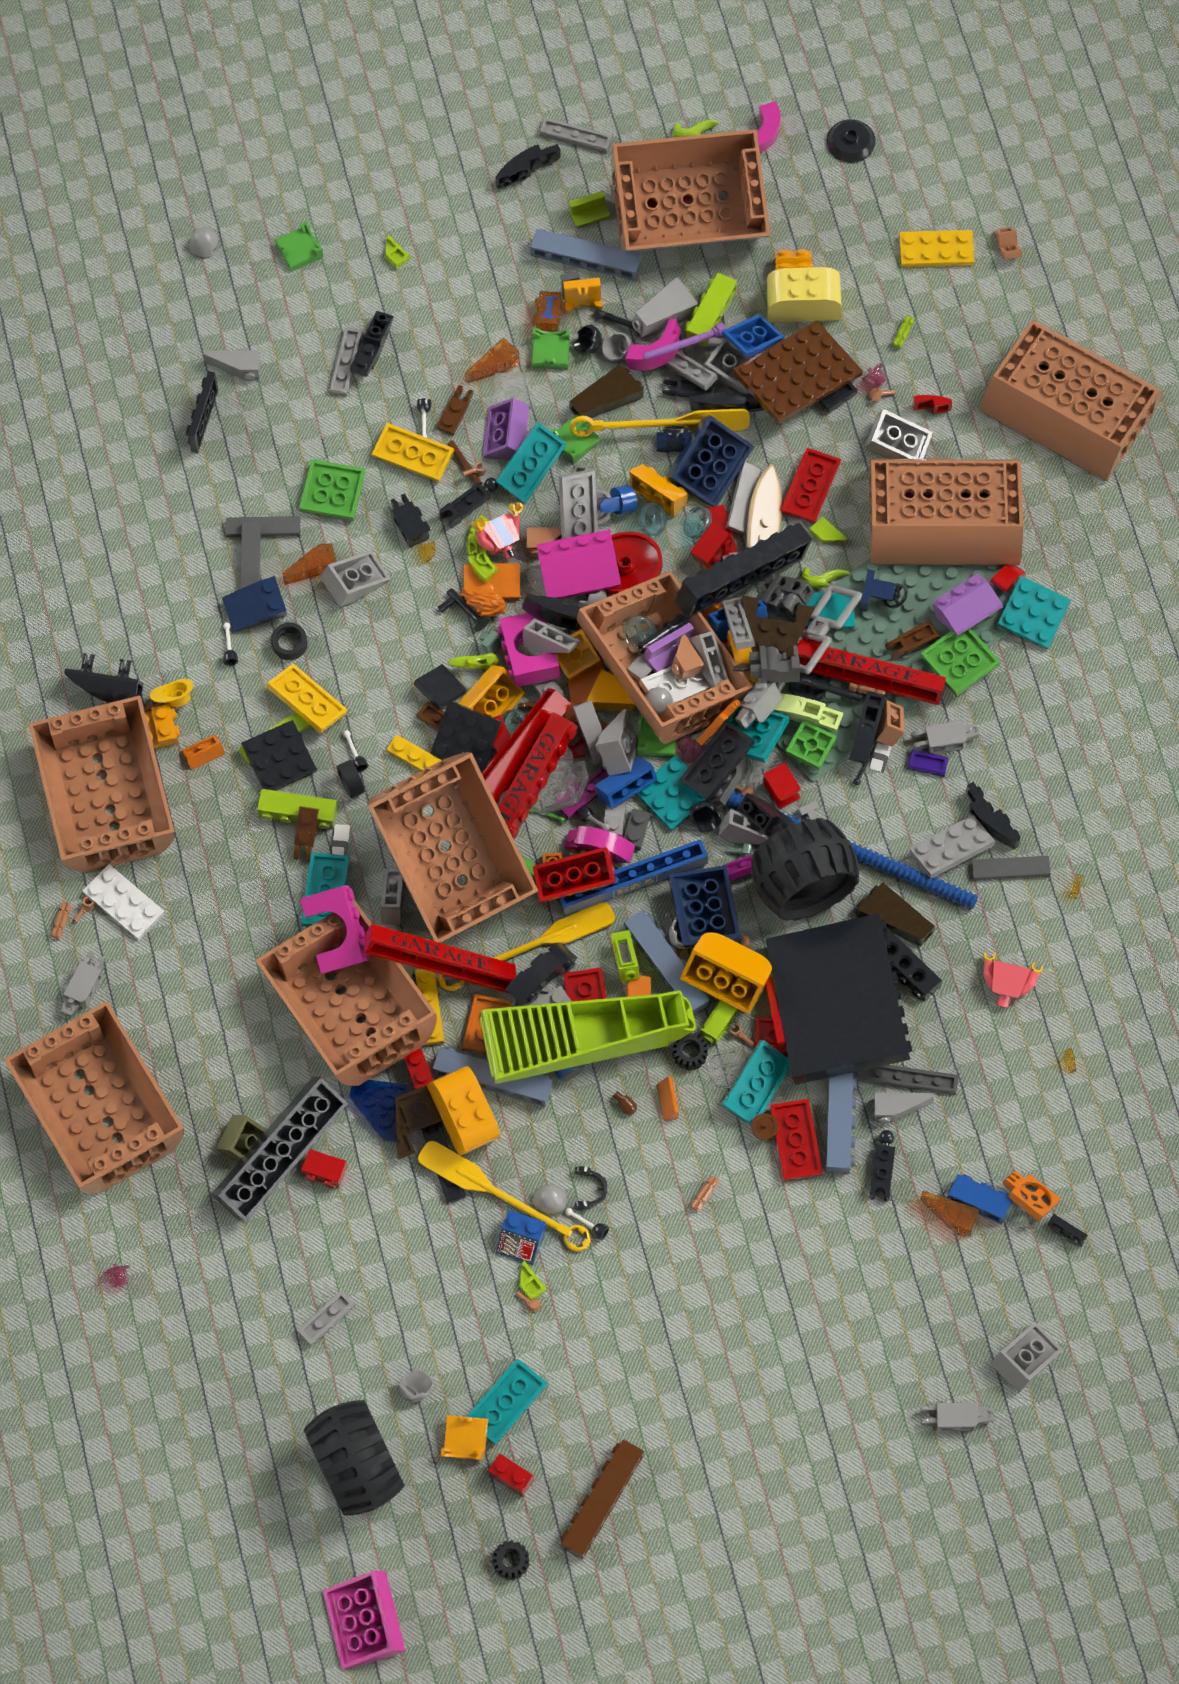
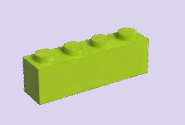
[685,273,737,347]
[257,789,338,829]

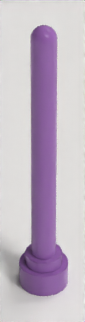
[643,323,726,360]

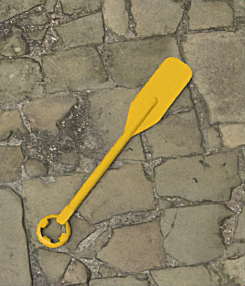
[569,409,750,437]
[438,902,615,991]
[418,1141,591,1252]

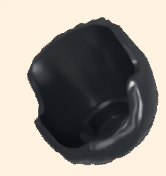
[573,325,602,356]
[690,801,722,833]

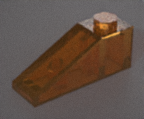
[465,337,520,383]
[282,543,337,585]
[920,1190,979,1237]

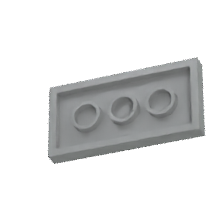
[909,815,995,879]

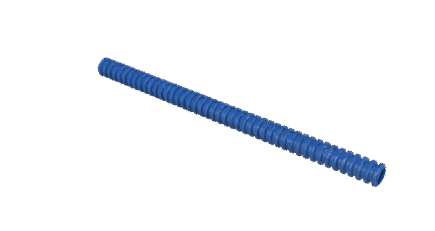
[726,791,978,910]

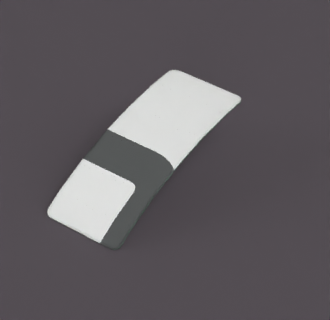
[870,741,891,772]
[332,824,350,855]

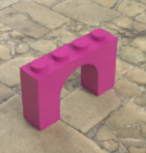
[497,613,561,687]
[300,885,370,974]

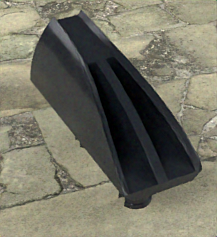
[64,653,143,703]

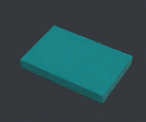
[805,592,855,629]

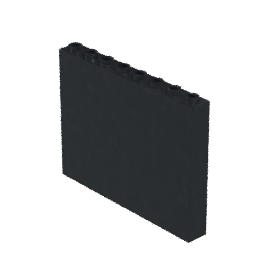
[766,913,913,1085]

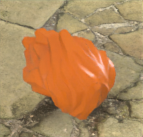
[460,583,506,617]

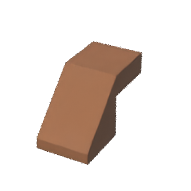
[995,227,1022,260]

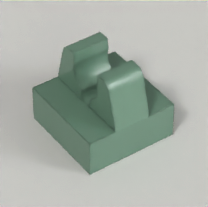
[479,630,502,654]

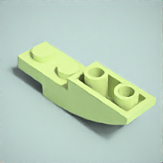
[773,694,843,732]

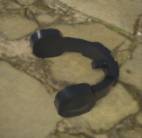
[574,1166,608,1210]

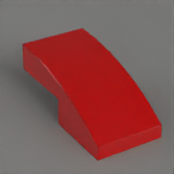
[912,395,953,414]
[990,564,1026,592]

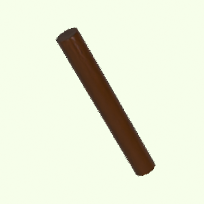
[447,440,482,485]

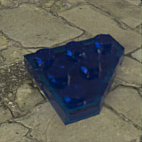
[349,1080,411,1142]

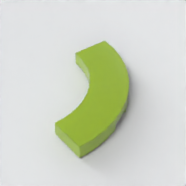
[467,514,498,583]

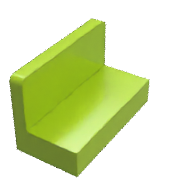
[569,191,610,228]

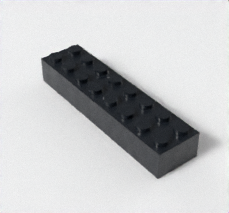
[674,523,812,619]
[211,1076,348,1222]

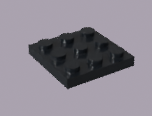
[430,700,503,773]
[241,720,317,791]

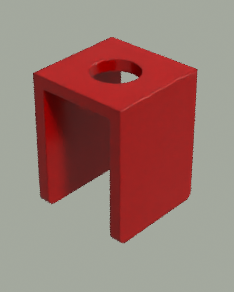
[763,762,801,809]

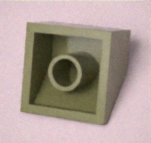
[216,1114,267,1162]

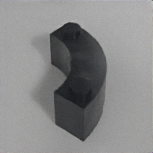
[505,943,578,1005]

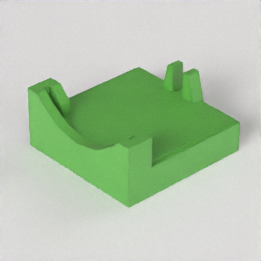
[275,221,324,272]
[532,328,570,369]
[551,414,601,464]
[637,715,676,758]
[785,720,837,770]

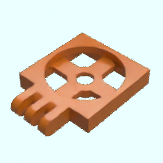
[696,699,740,746]
[1003,1171,1061,1221]

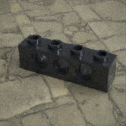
[884,928,942,1002]

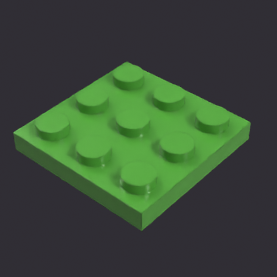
[299,459,366,521]
[920,628,1001,697]

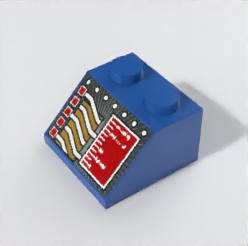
[496,1210,546,1265]

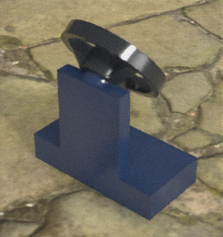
[657,425,693,452]
[860,569,908,612]

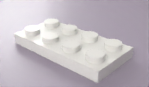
[639,666,712,703]
[83,864,165,941]

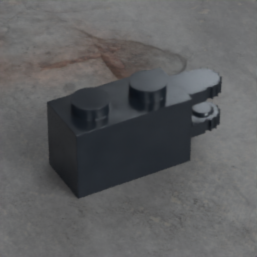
[390,493,431,548]

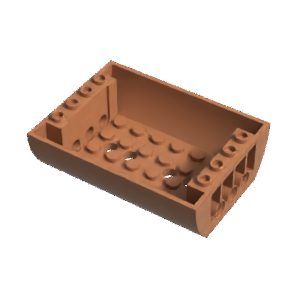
[980,319,1164,481]
[869,459,1023,565]
[577,571,753,744]
[29,696,175,873]
[255,900,437,1086]
[4,1001,184,1193]

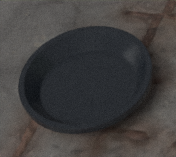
[827,119,876,163]

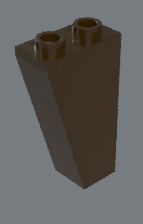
[569,364,644,418]
[856,882,935,946]

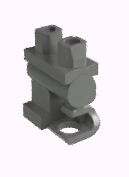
[756,574,814,619]
[749,645,800,683]

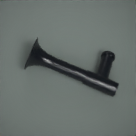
[593,309,640,337]
[437,588,490,632]

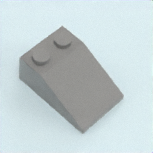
[704,337,752,394]
[865,409,933,459]
[320,550,391,607]
[596,709,638,776]
[991,1322,1063,1392]

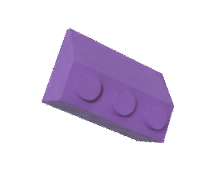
[483,397,529,460]
[932,573,1003,636]

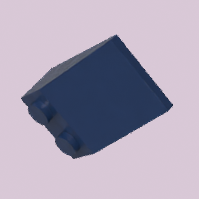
[222,576,287,633]

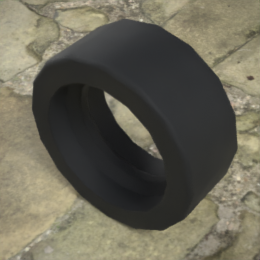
[271,623,307,660]
[336,760,365,798]

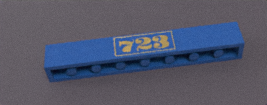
[557,839,708,916]

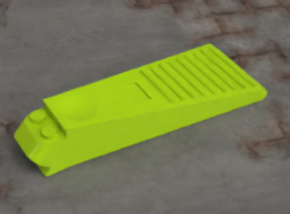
[480,991,696,1084]

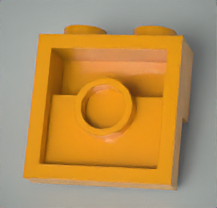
[775,249,812,270]
[145,704,181,749]

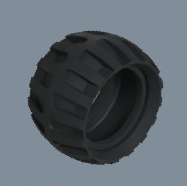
[751,818,859,921]
[303,1400,405,1516]

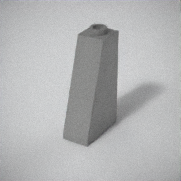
[632,277,698,337]

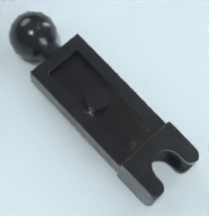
[439,477,499,528]
[869,1130,896,1202]

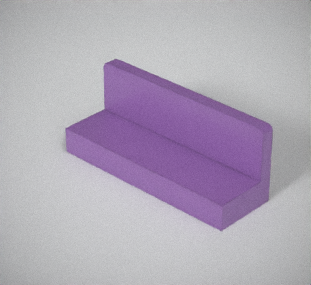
[643,623,694,673]

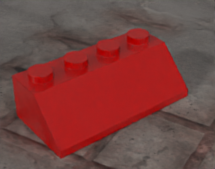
[532,847,615,903]

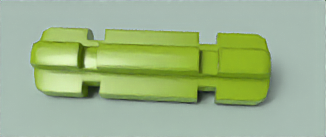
[893,315,914,349]

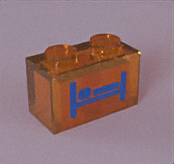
[533,291,562,332]

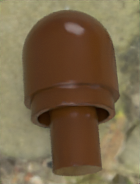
[613,1091,637,1115]

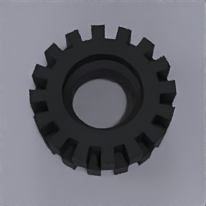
[673,1032,708,1070]
[492,1540,530,1580]

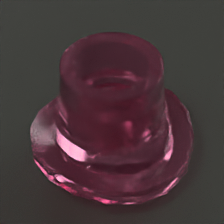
[861,363,888,389]
[678,737,705,763]
[103,1263,130,1288]

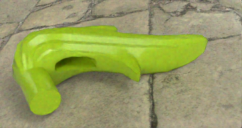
[672,120,719,137]
[800,567,850,589]
[448,653,499,670]

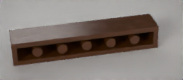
[560,1439,644,1560]

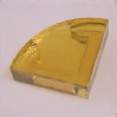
[417,541,436,564]
[1070,874,1084,899]
[1063,1048,1076,1074]

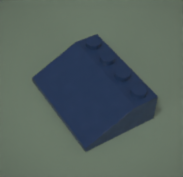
[666,415,754,507]
[669,865,741,947]

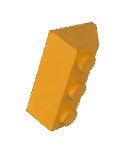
[629,464,688,518]
[458,665,525,718]

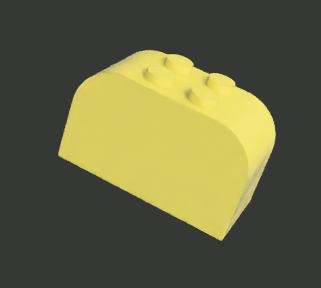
[766,267,842,322]

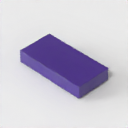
[907,750,949,777]

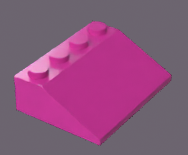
[537,529,621,599]
[323,1570,406,1670]

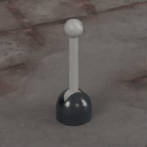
[576,806,610,831]

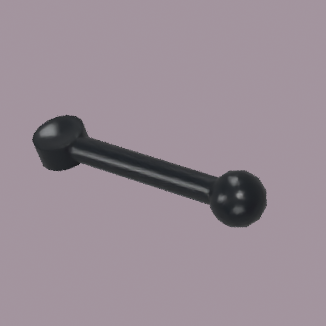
[853,751,875,786]

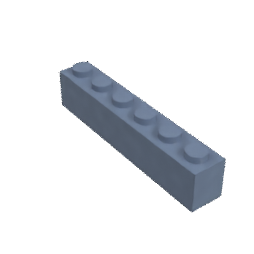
[531,229,641,281]
[624,910,710,1016]
[433,1047,553,1107]
[826,1073,857,1173]

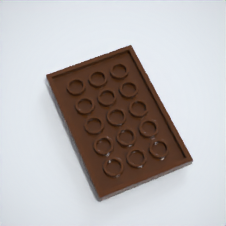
[732,320,863,424]

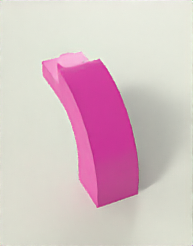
[757,101,780,154]
[625,318,680,371]
[564,826,635,863]

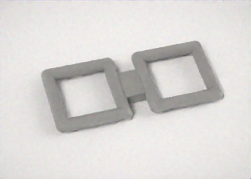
[796,585,862,674]

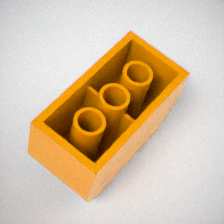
[680,933,772,1014]
[426,1066,500,1156]

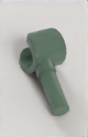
[725,843,753,857]

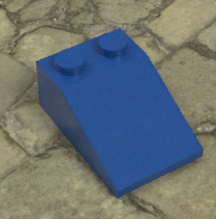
[721,314,784,357]

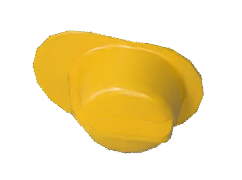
[149,679,194,708]

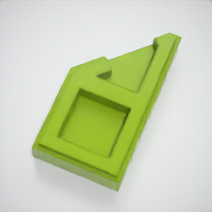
[385,235,411,270]
[809,517,847,543]
[519,1261,547,1301]

